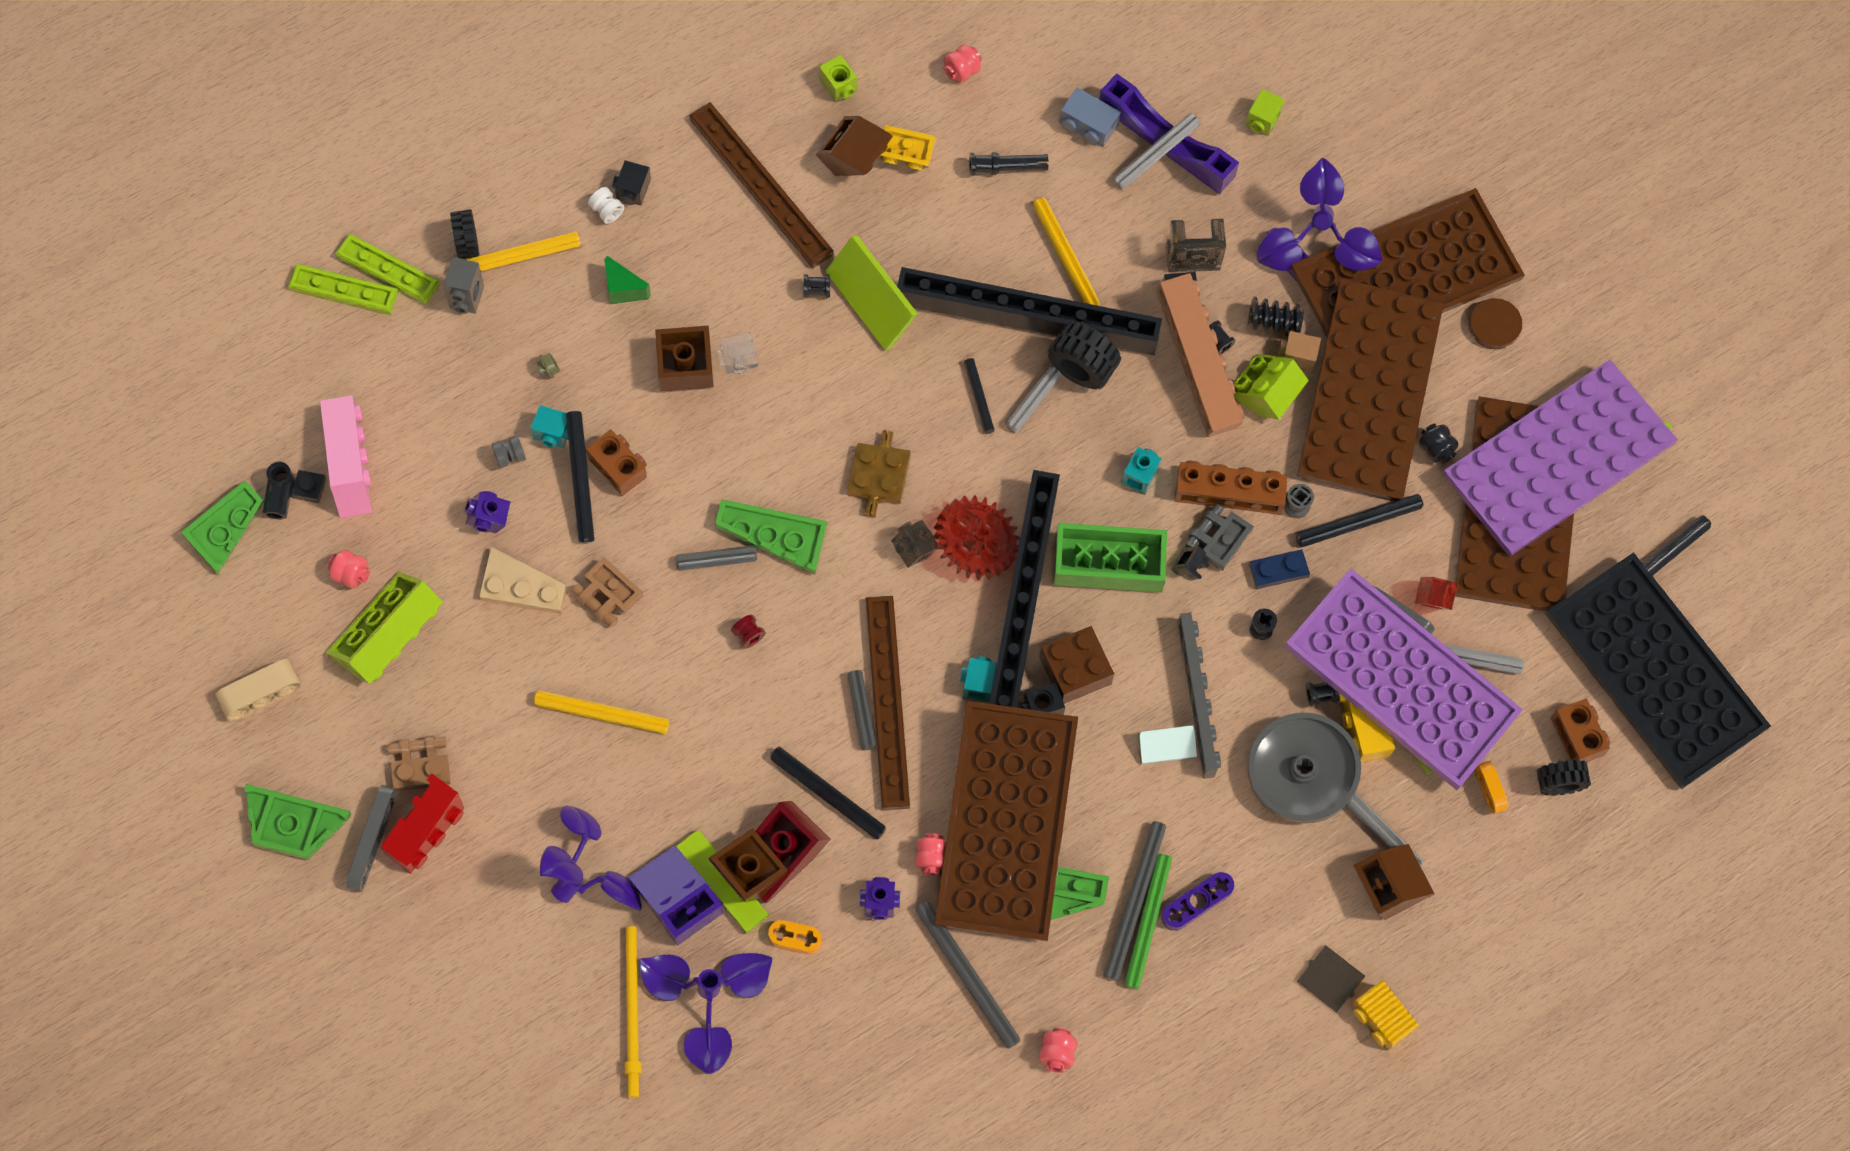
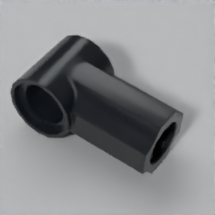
[262,461,295,520]

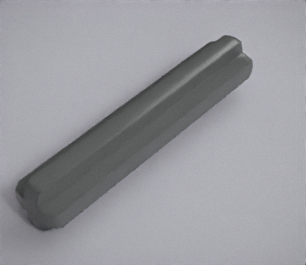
[676,545,757,570]
[848,670,876,750]

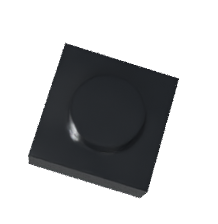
[291,470,326,503]

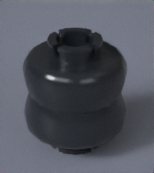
[1419,423,1458,464]

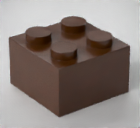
[655,325,714,391]
[1039,626,1114,704]

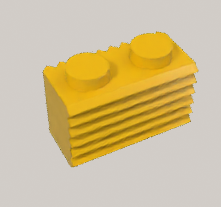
[1353,980,1419,1050]

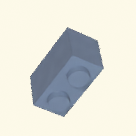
[1059,87,1121,147]

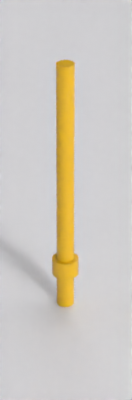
[624,926,642,1099]

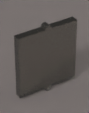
[1297,945,1365,1013]

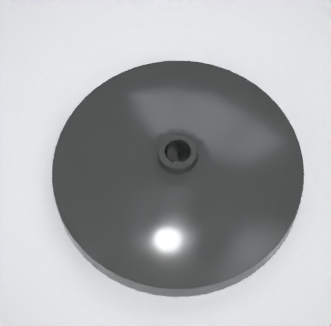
[1248,713,1361,823]

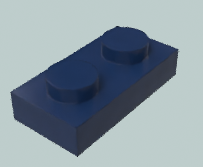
[1249,549,1310,589]

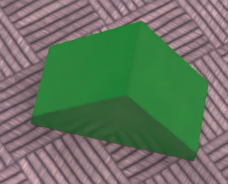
[604,256,651,304]

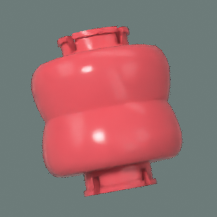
[943,45,982,82]
[327,550,370,589]
[914,833,947,876]
[1039,1028,1078,1073]

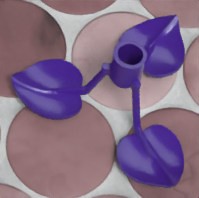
[1257,158,1382,271]
[540,805,642,912]
[640,953,772,1074]

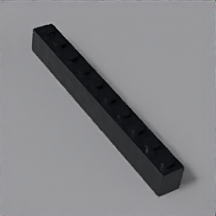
[897,267,1162,355]
[989,470,1060,708]

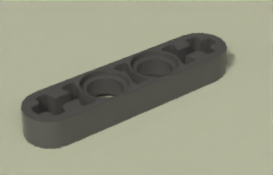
[346,785,396,892]

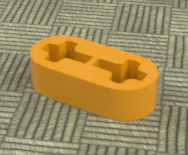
[1475,761,1508,814]
[768,920,822,954]

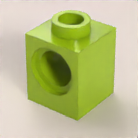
[819,55,857,102]
[1246,89,1285,136]

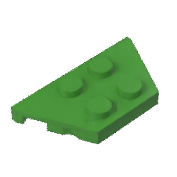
[245,784,351,860]

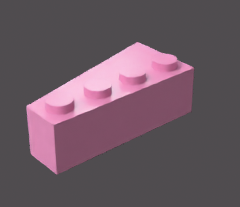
[320,395,373,518]

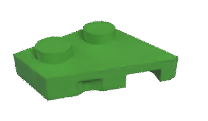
[1051,867,1109,920]

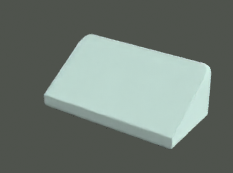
[1137,726,1197,764]

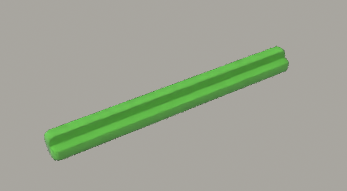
[1124,854,1172,990]

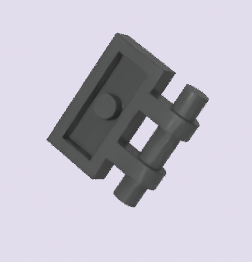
[1185,504,1254,571]

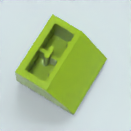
[1233,354,1309,420]

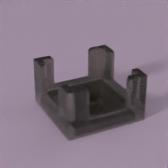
[1166,219,1226,272]

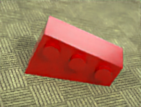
[381,773,464,874]

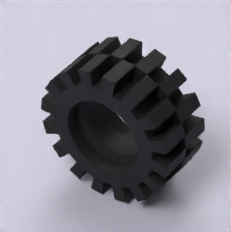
[450,209,480,259]
[1537,759,1591,796]

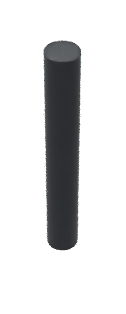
[964,358,995,434]

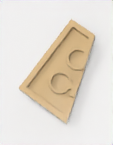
[479,547,567,614]

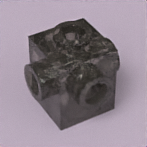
[891,520,940,568]

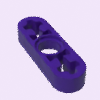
[1162,872,1234,931]

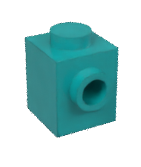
[530,405,568,448]
[1121,447,1162,495]
[960,656,997,702]

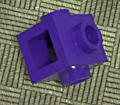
[464,491,511,533]
[860,877,900,920]

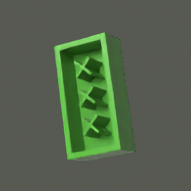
[1054,523,1167,593]

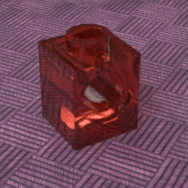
[1415,577,1458,610]

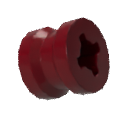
[731,614,766,649]

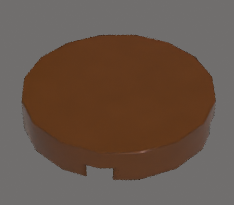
[1469,298,1522,349]

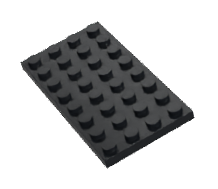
[1546,552,1771,789]

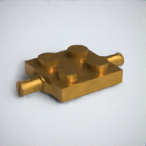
[847,430,911,518]

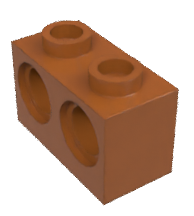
[586,429,647,496]
[1551,698,1610,762]

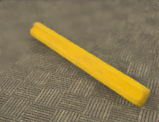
[1033,197,1100,306]
[466,232,581,272]
[534,690,670,734]

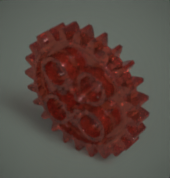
[933,495,1020,580]

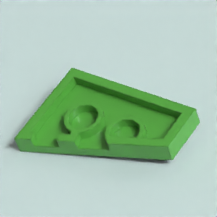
[181,481,264,574]

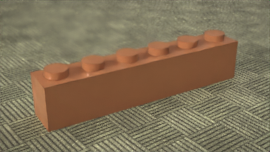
[1156,273,1244,437]

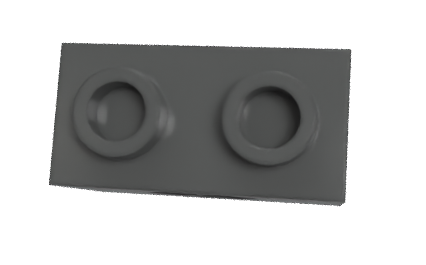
[444,257,484,314]

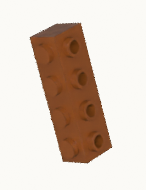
[1174,460,1288,515]

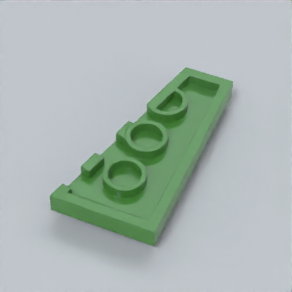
[715,499,827,574]

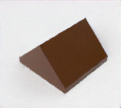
[708,828,788,902]

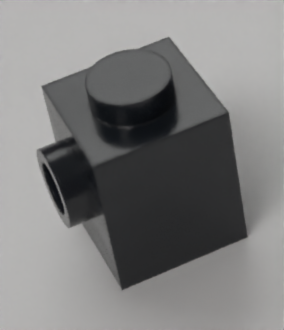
[612,160,651,206]

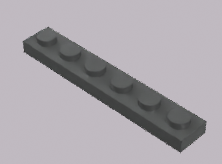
[1178,612,1221,779]

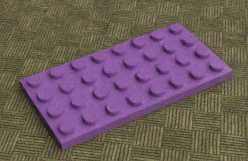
[1442,359,1678,557]
[1283,568,1523,790]

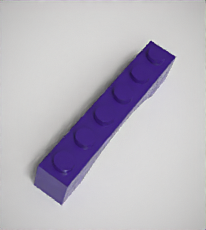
[1099,73,1239,194]

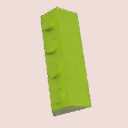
[325,572,444,684]

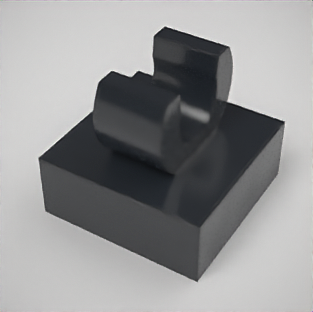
[1171,546,1209,580]

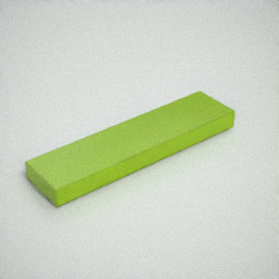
[335,233,440,305]
[288,263,399,316]
[676,829,769,934]

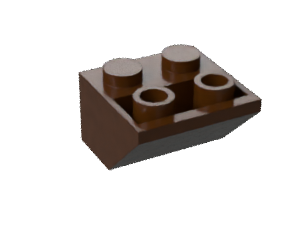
[816,116,893,176]
[1353,844,1435,920]

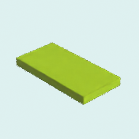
[825,235,918,350]

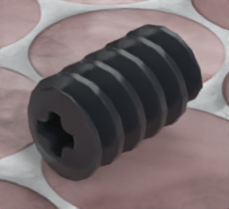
[1247,296,1304,336]

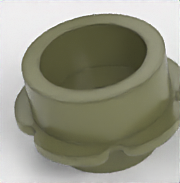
[536,353,560,378]

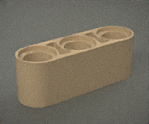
[215,659,301,721]

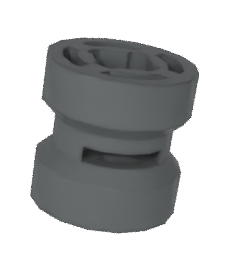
[491,435,526,469]
[1284,484,1314,519]

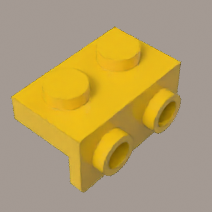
[879,125,936,171]

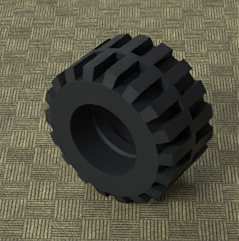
[1048,322,1121,390]

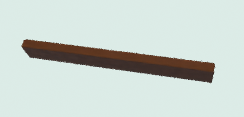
[689,102,834,268]
[866,596,910,811]

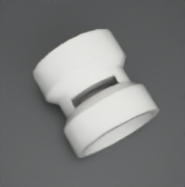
[588,187,625,224]

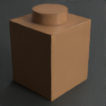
[1278,331,1321,372]

